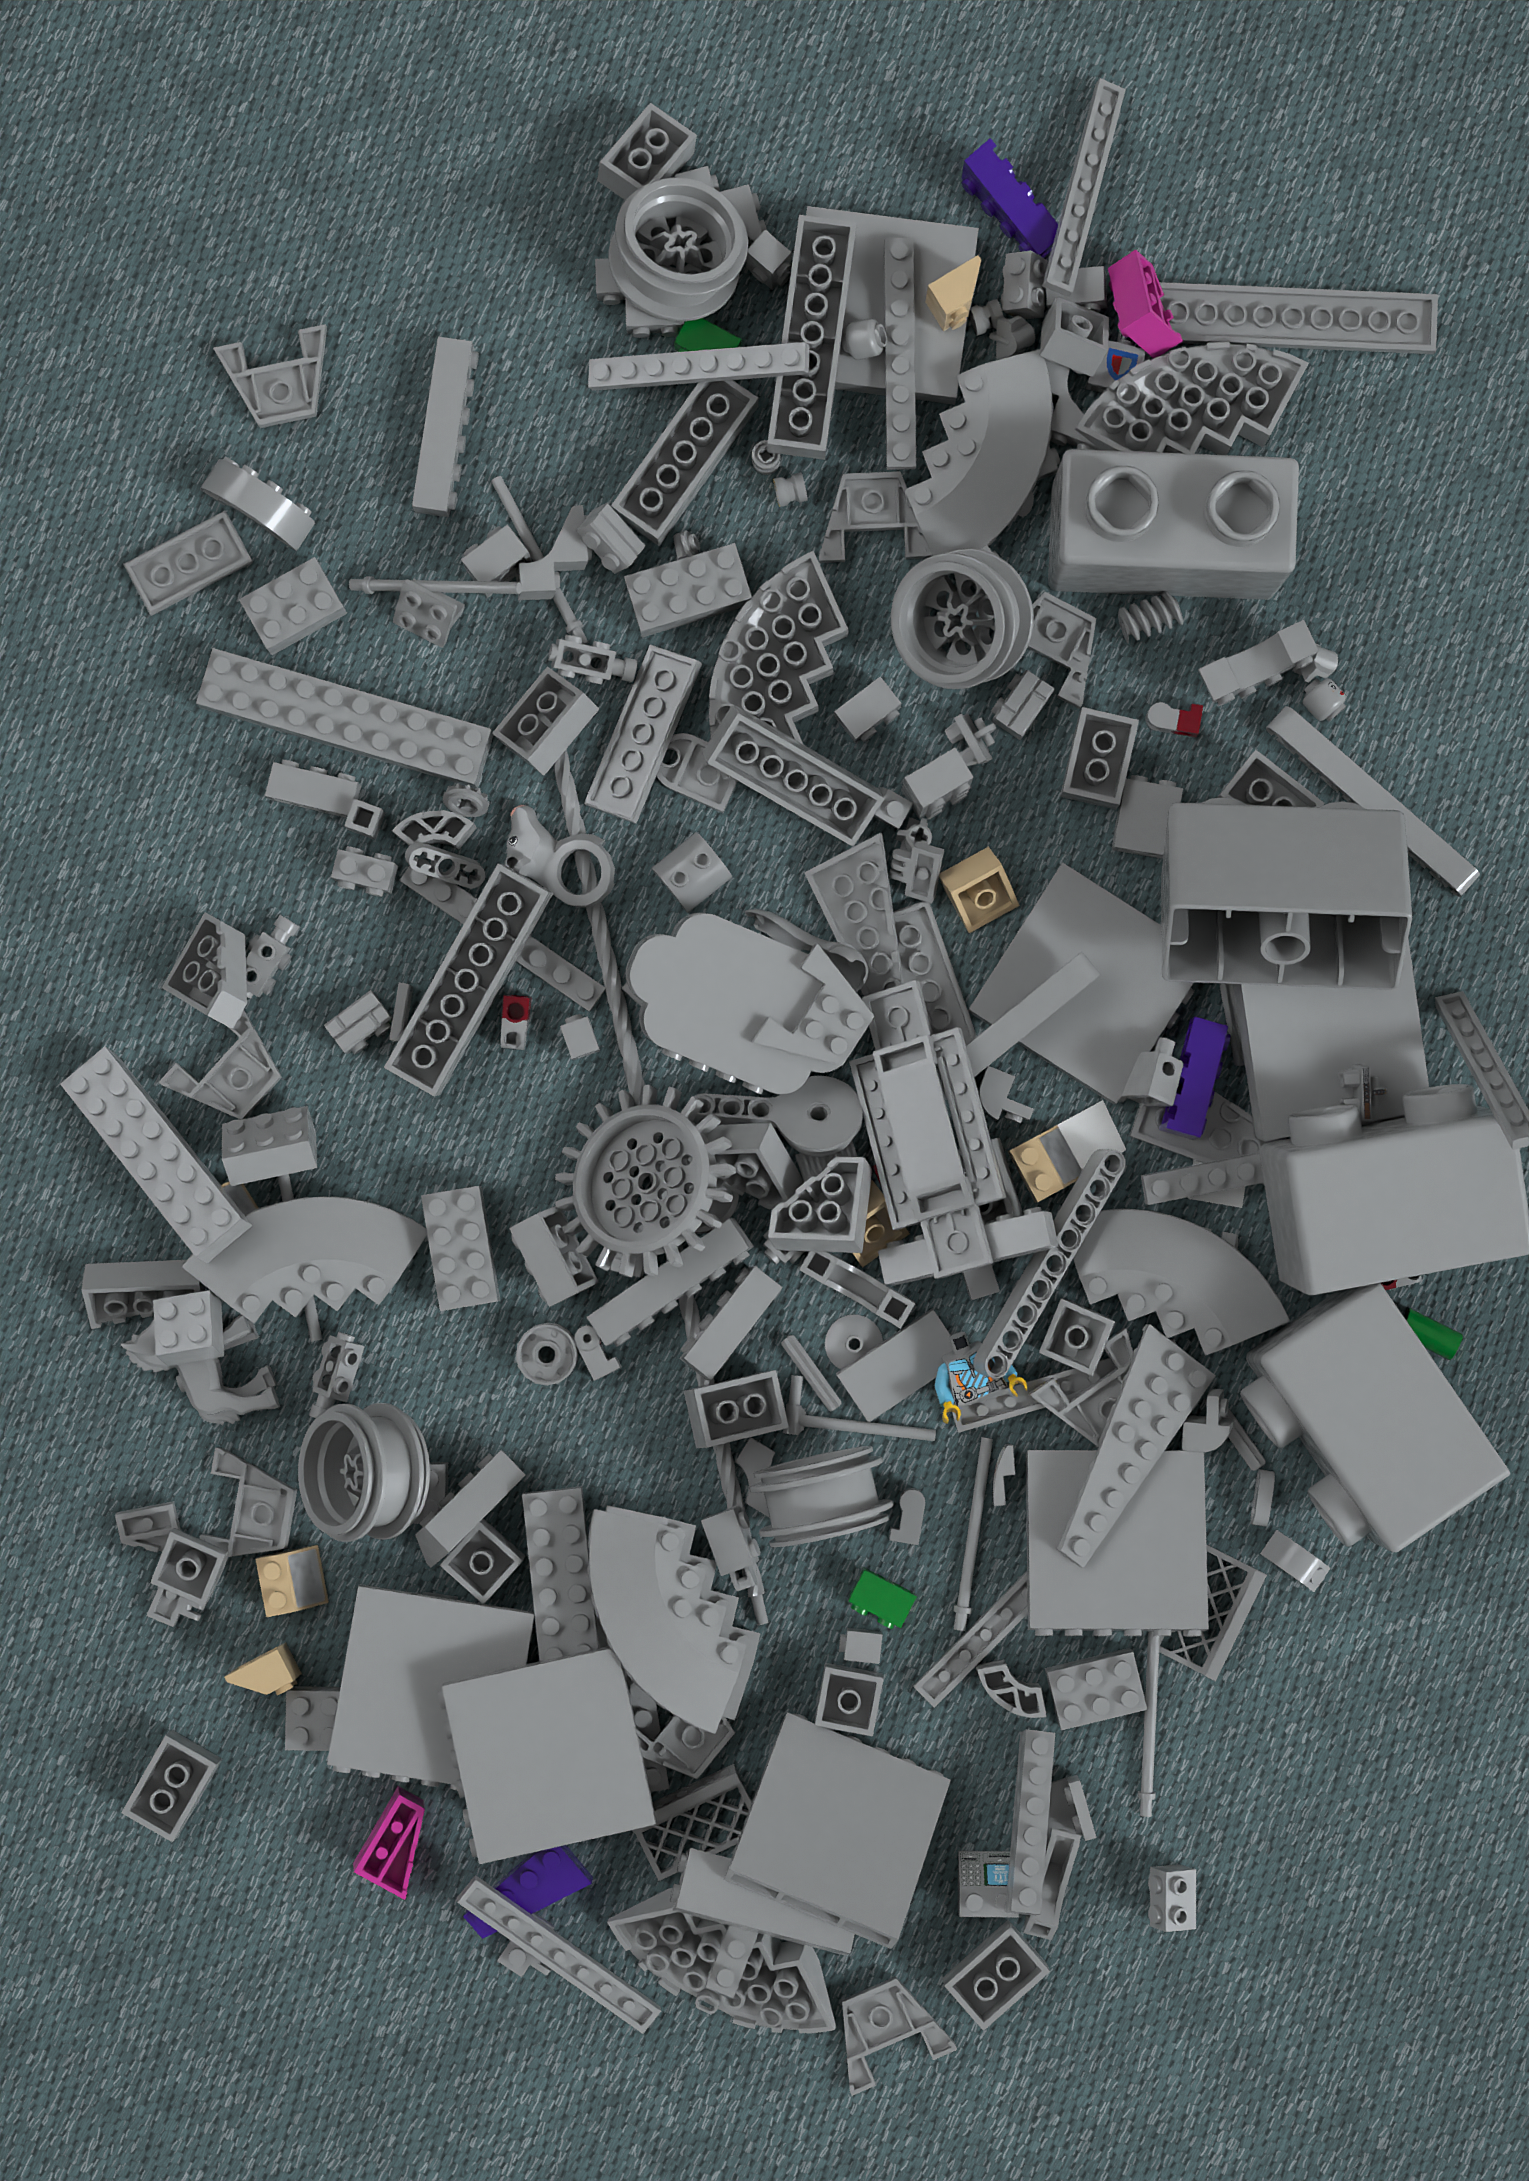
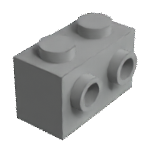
[1001,251,1048,319]
[331,846,398,897]
[1148,1865,1196,1932]

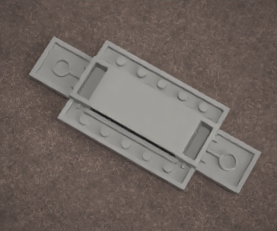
[849,980,1006,1279]

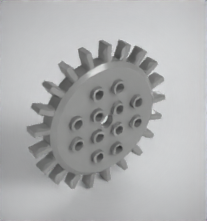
[555,1085,736,1278]

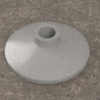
[825,1315,883,1370]

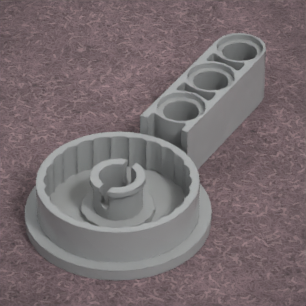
[693,1076,863,1157]

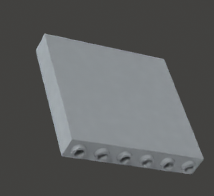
[806,206,979,405]
[968,863,1195,1105]
[1233,938,1429,1141]
[1026,1450,1209,1637]
[327,1584,534,1791]
[438,1646,656,1864]
[724,1712,951,1949]

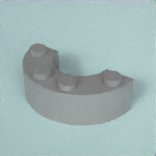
[200,456,315,551]
[1198,620,1319,706]

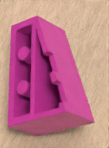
[1108,250,1183,358]
[353,1786,425,1900]

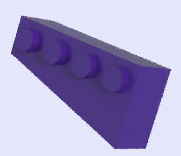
[961,138,1058,258]
[1159,1016,1231,1140]
[463,1845,593,1939]

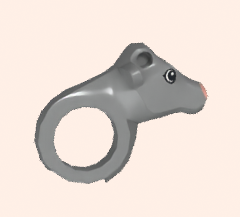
[504,805,615,908]

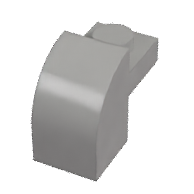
[978,1066,1034,1124]
[1182,1389,1235,1452]
[1260,1530,1331,1592]

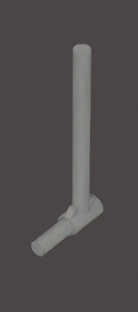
[783,1375,936,1441]

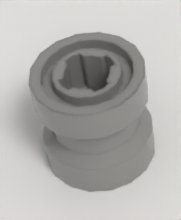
[969,299,1004,336]
[752,440,780,475]
[773,472,808,507]

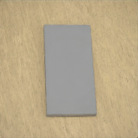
[123,511,253,616]
[836,1309,953,1423]

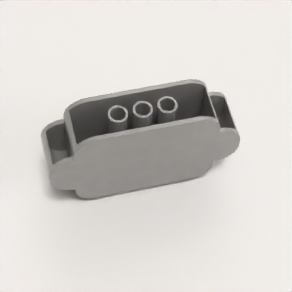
[626,913,841,1094]

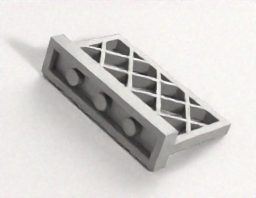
[1159,1545,1267,1681]
[632,1764,752,1881]

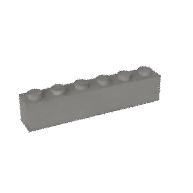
[412,337,479,517]
[878,1207,1059,1286]
[587,1218,754,1347]
[1005,1729,1055,1916]

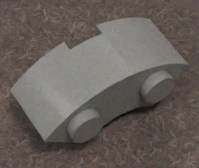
[392,810,477,850]
[976,1659,1047,1718]

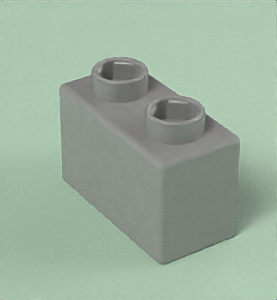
[1048,449,1299,600]
[1161,797,1412,990]
[1259,1084,1529,1295]
[1240,1283,1510,1552]

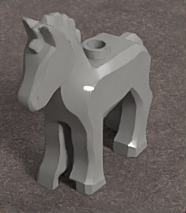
[121,1314,280,1425]

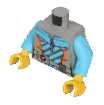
[934,1332,1028,1424]

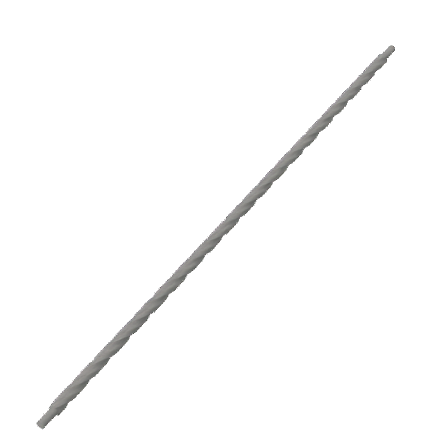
[553,749,769,1625]

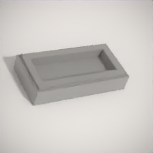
[389,982,413,1042]

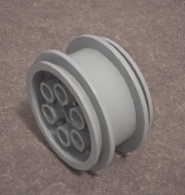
[608,178,748,322]
[891,549,1033,689]
[298,1403,430,1542]
[749,1446,893,1547]

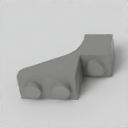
[675,166,767,246]
[595,258,684,338]
[1045,359,1100,450]
[516,505,592,600]
[1023,1828,1081,1940]

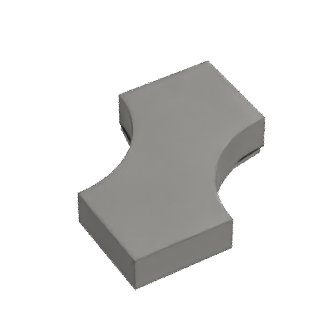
[735,1437,775,1518]

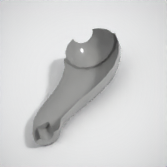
[745,909,868,992]

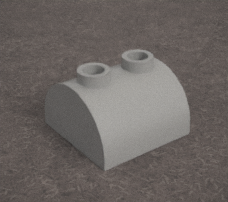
[651,832,732,913]
[150,1528,229,1606]

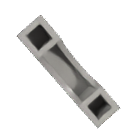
[799,1251,915,1329]

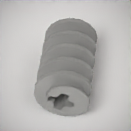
[1118,592,1183,644]

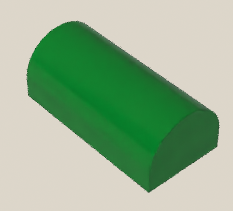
[1404,1308,1463,1360]

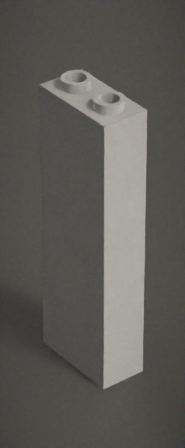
[670,1848,855,1955]

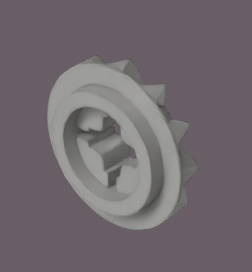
[443,783,490,817]

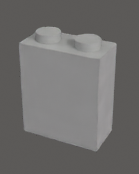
[1111,775,1183,859]

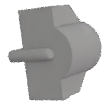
[989,316,1035,360]
[1293,643,1338,683]
[895,818,932,852]

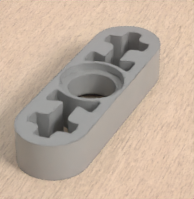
[405,842,485,889]

